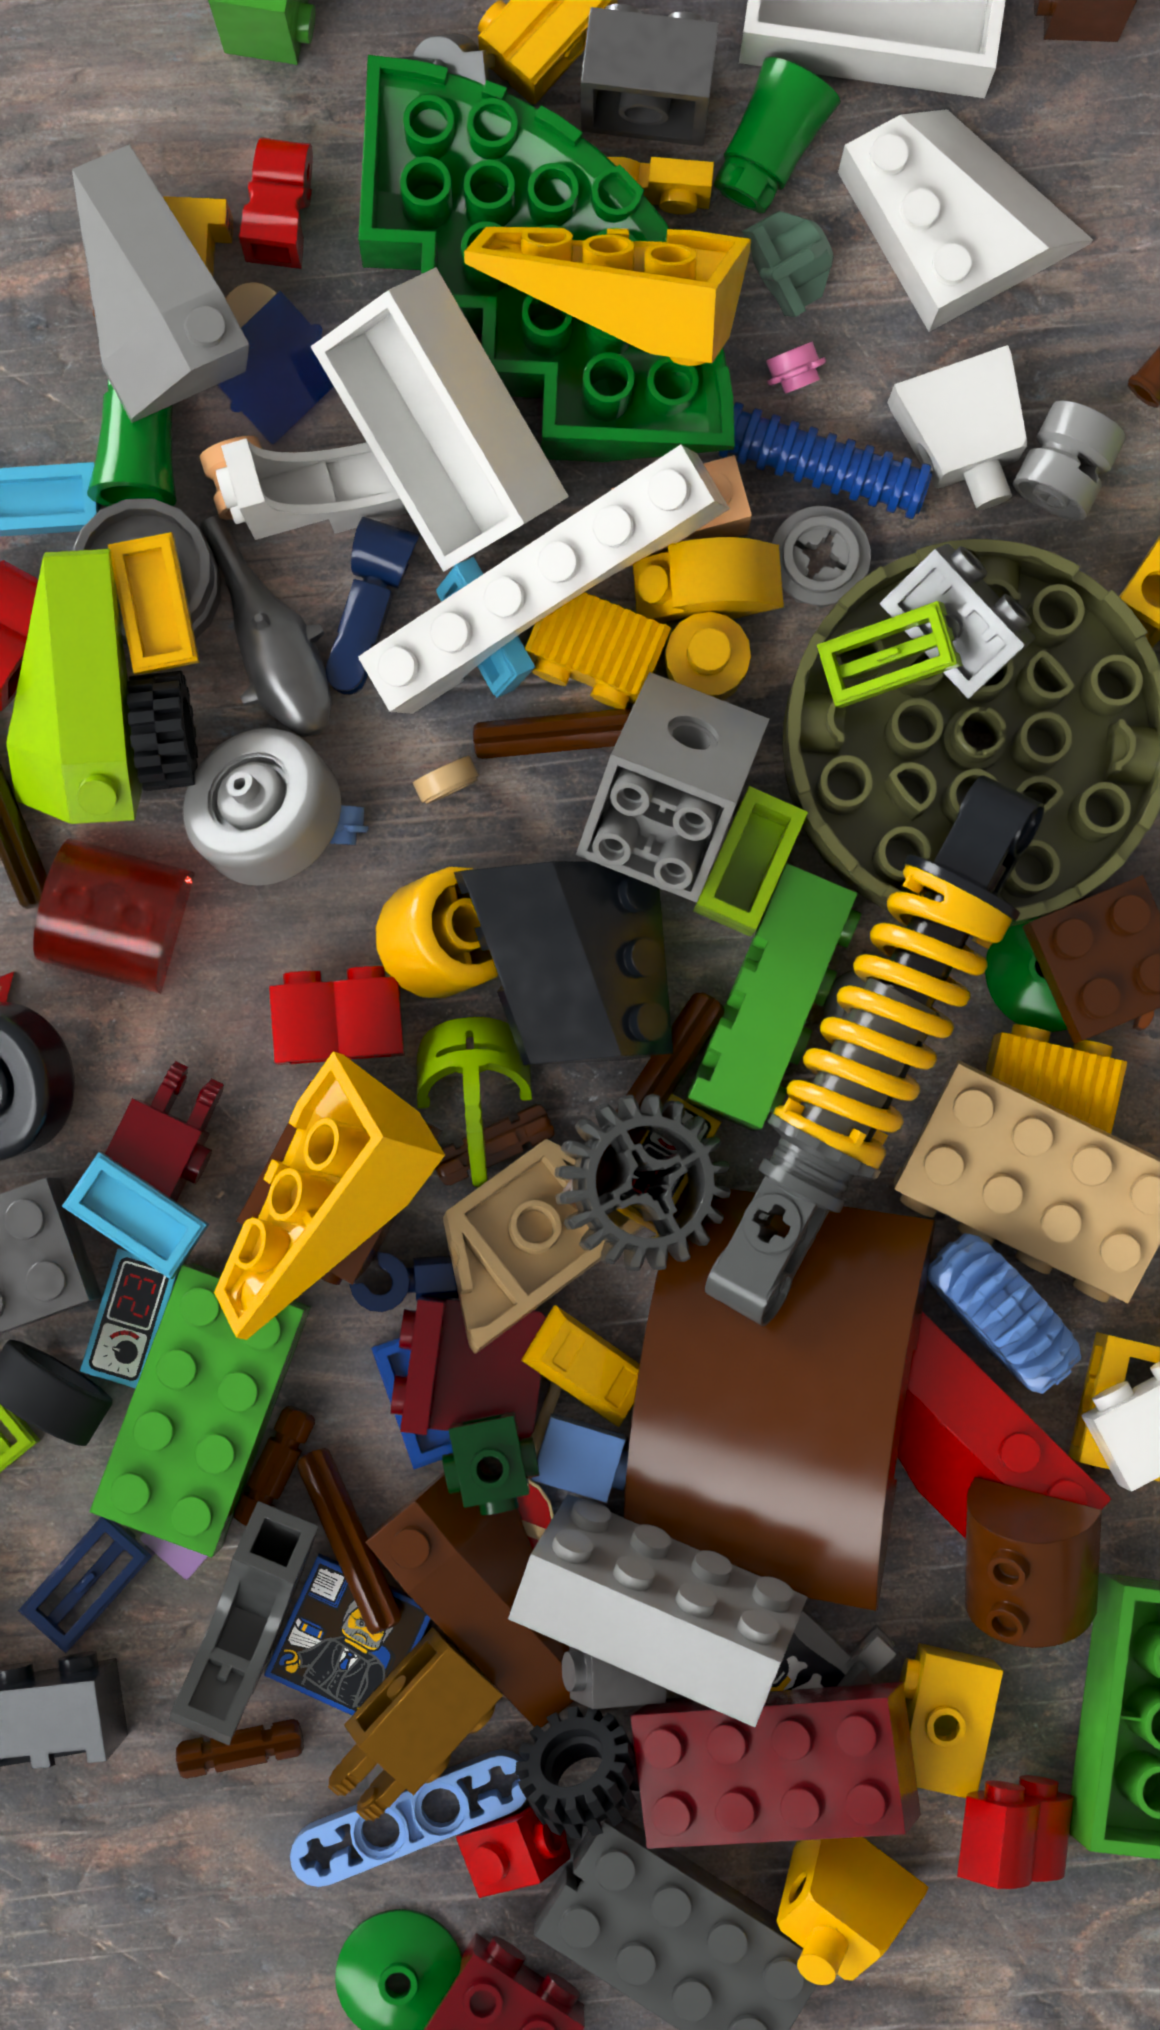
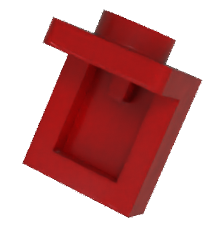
[456,1806,571,1898]

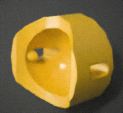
[665,612,751,701]

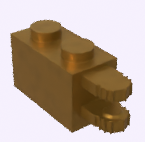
[328,1627,503,1822]

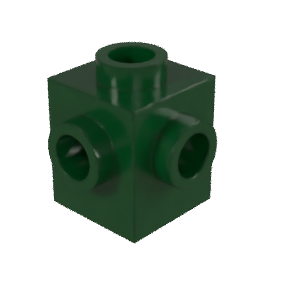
[442,1411,540,1515]

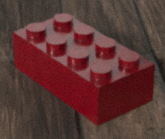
[630,1682,921,1849]

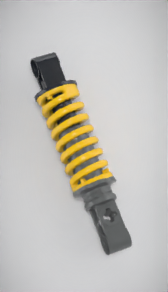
[705,775,1044,1326]

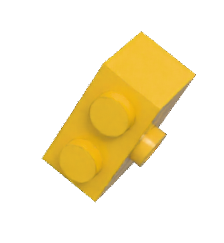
[899,1643,1003,1798]

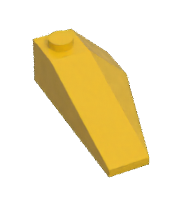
[464,227,751,366]
[214,1051,445,1340]

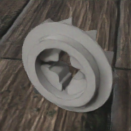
[772,506,871,608]

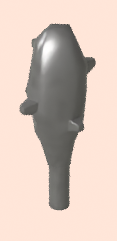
[200,515,332,737]

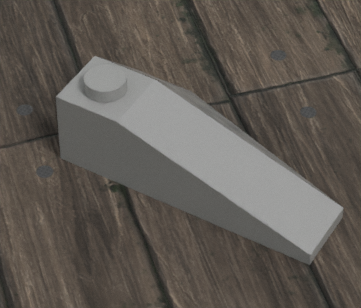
[72,144,249,423]

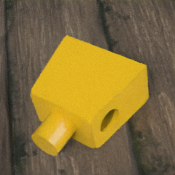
[776,1837,929,1985]

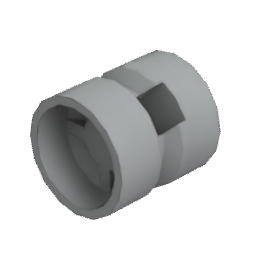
[1012,400,1126,520]

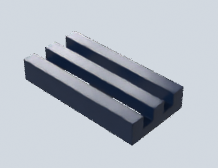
[18,1517,155,1653]

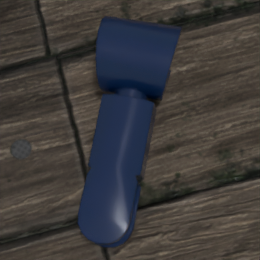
[325,517,421,695]
[349,1252,459,1313]

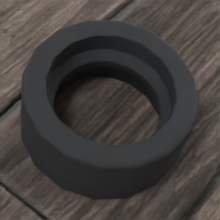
[0,1339,112,1446]

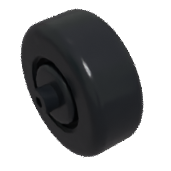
[0,1002,75,1161]

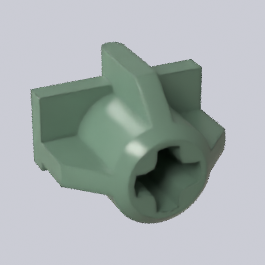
[742,211,834,317]

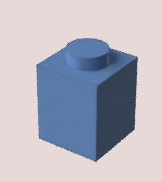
[532,1413,628,1503]

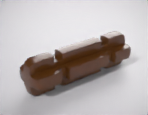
[435,1104,555,1186]
[234,1406,315,1526]
[176,1719,304,1779]

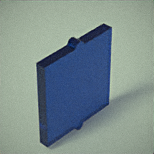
[217,290,334,445]

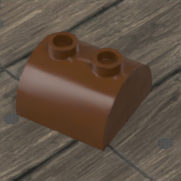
[965,1477,1102,1648]

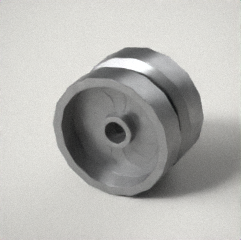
[72,499,221,649]

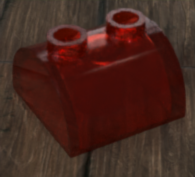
[33,838,195,994]

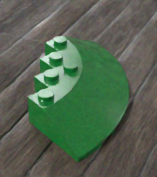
[358,55,735,462]

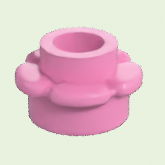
[766,341,826,394]

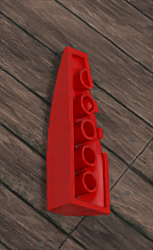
[897,1312,1112,1539]

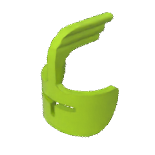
[416,1017,532,1188]

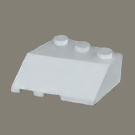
[838,109,1093,332]

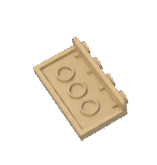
[894,1060,1160,1304]

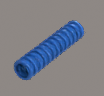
[718,402,933,519]

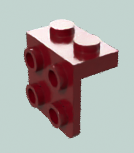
[390,1296,546,1439]
[423,1933,585,2030]

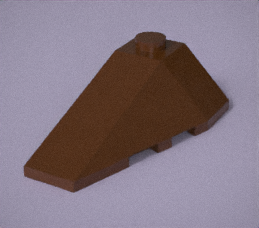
[365,1459,574,1728]

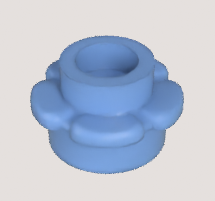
[329,805,368,845]

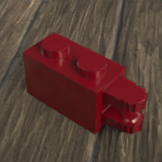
[105,1061,224,1202]

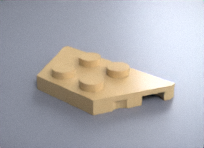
[443,1139,644,1354]

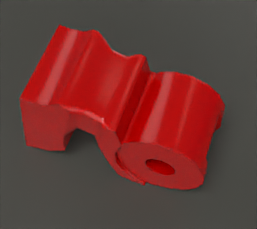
[239,137,313,269]

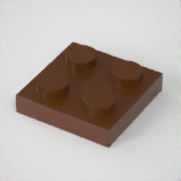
[1022,875,1160,1044]

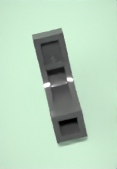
[169,1501,319,1745]

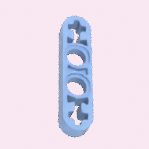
[290,1749,526,1887]

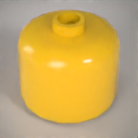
[375,867,498,998]

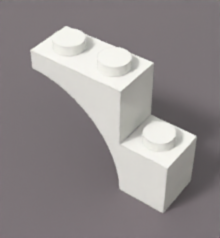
[216,438,407,540]

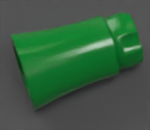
[714,57,841,214]
[87,379,177,507]

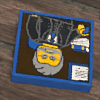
[264,1553,431,1715]

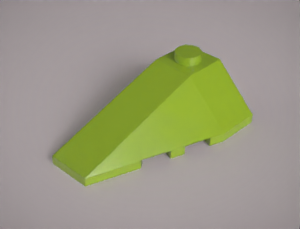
[6,549,143,824]

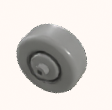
[183,728,341,886]

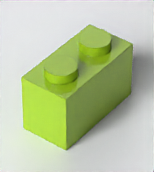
[693,786,808,937]

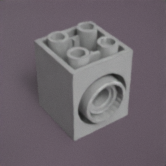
[576,672,770,903]

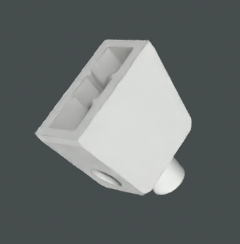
[887,345,1027,510]

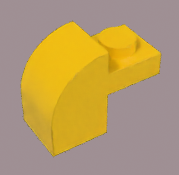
[633,537,784,623]

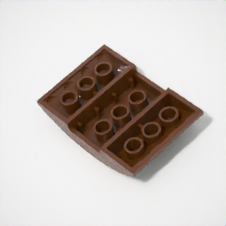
[624,1183,936,1611]

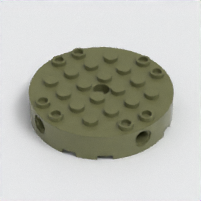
[782,539,1160,927]

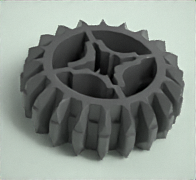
[555,1094,731,1271]

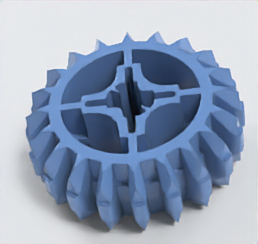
[928,1233,1081,1394]

